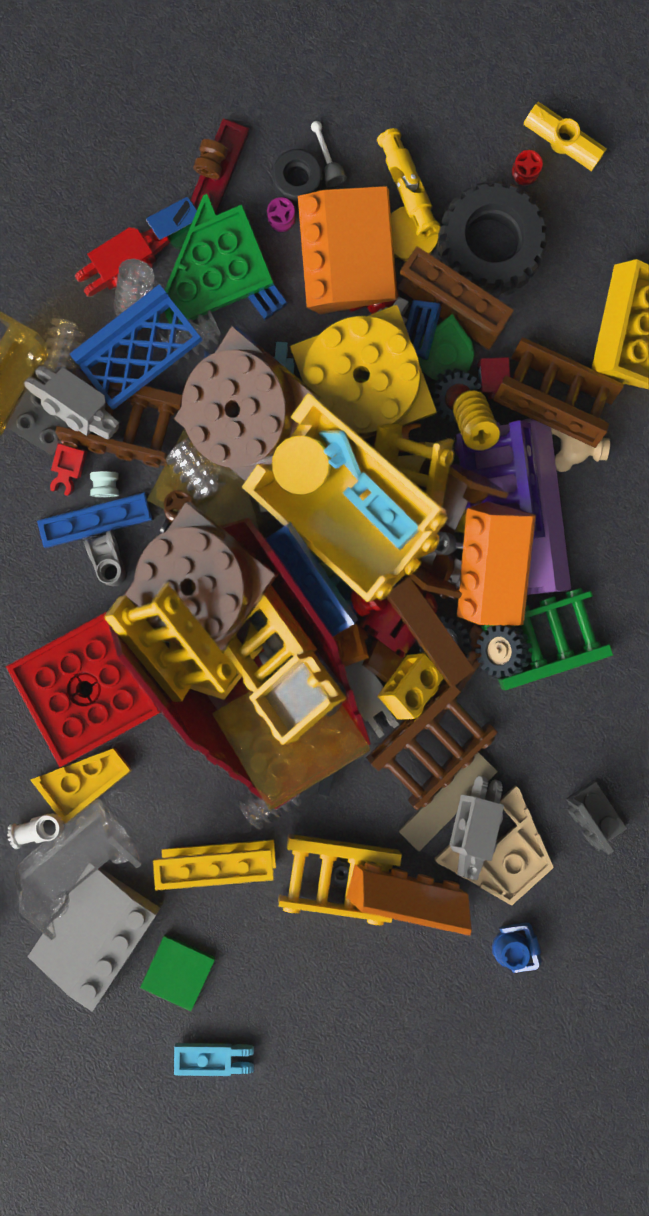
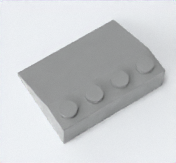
[28,862,160,1011]

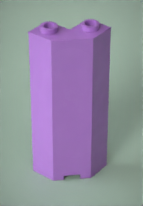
[475,418,571,595]

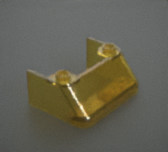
[0,311,49,437]

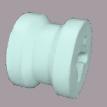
[90,471,119,497]

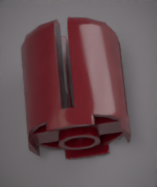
[358,577,438,658]

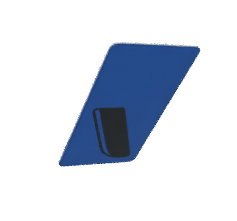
[146,197,197,239]

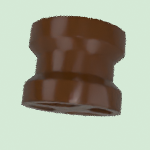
[164,490,193,522]

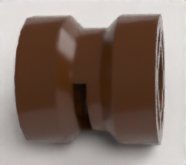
[193,139,228,179]

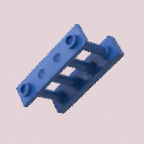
[265,522,358,637]

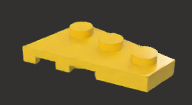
[31,748,132,824]

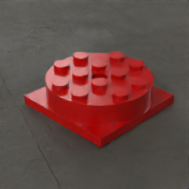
[6,612,161,767]

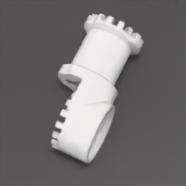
[7,813,65,849]

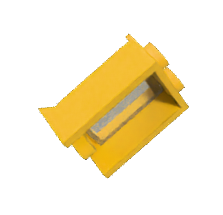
[249,651,347,745]

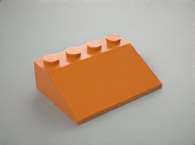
[298,186,398,315]

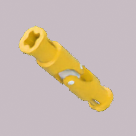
[377,128,441,239]

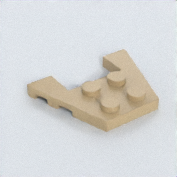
[434,785,554,905]

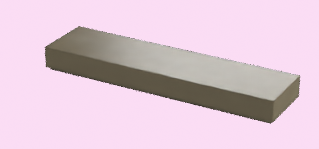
[398,752,498,851]

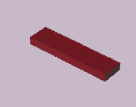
[190,118,249,224]

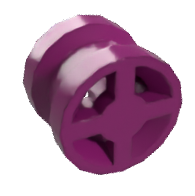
[267,197,295,232]

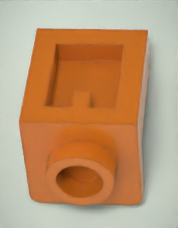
[333,624,369,667]

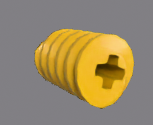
[453,390,500,450]

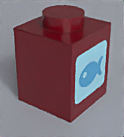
[477,357,510,402]

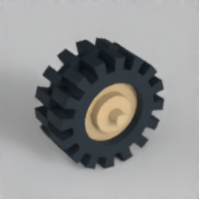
[475,625,532,677]

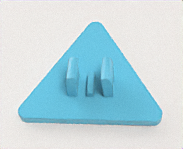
[319,431,361,481]

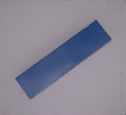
[37,493,153,548]

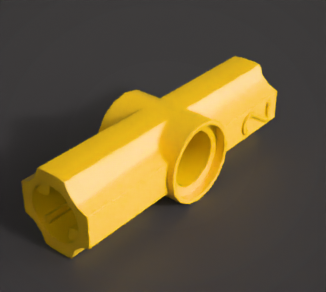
[523,101,607,171]

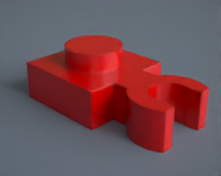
[50,443,87,496]

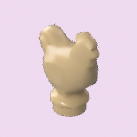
[551,428,610,472]

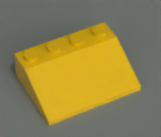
[592,259,649,389]

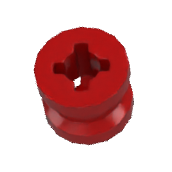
[512,150,543,186]
[351,590,386,616]

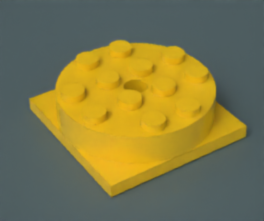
[290,305,437,440]

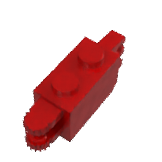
[75,227,170,297]

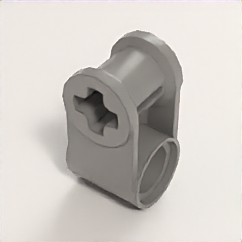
[84,530,126,586]

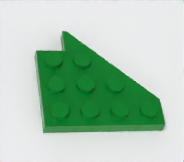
[164,194,274,325]

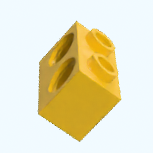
[377,653,443,719]

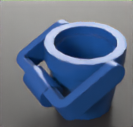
[492,923,542,973]

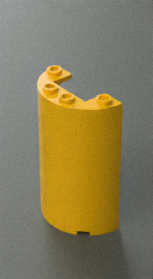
[242,393,447,602]

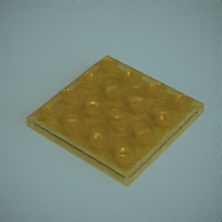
[212,680,370,811]

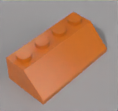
[457,501,536,626]
[346,862,472,935]

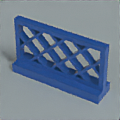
[70,284,203,410]

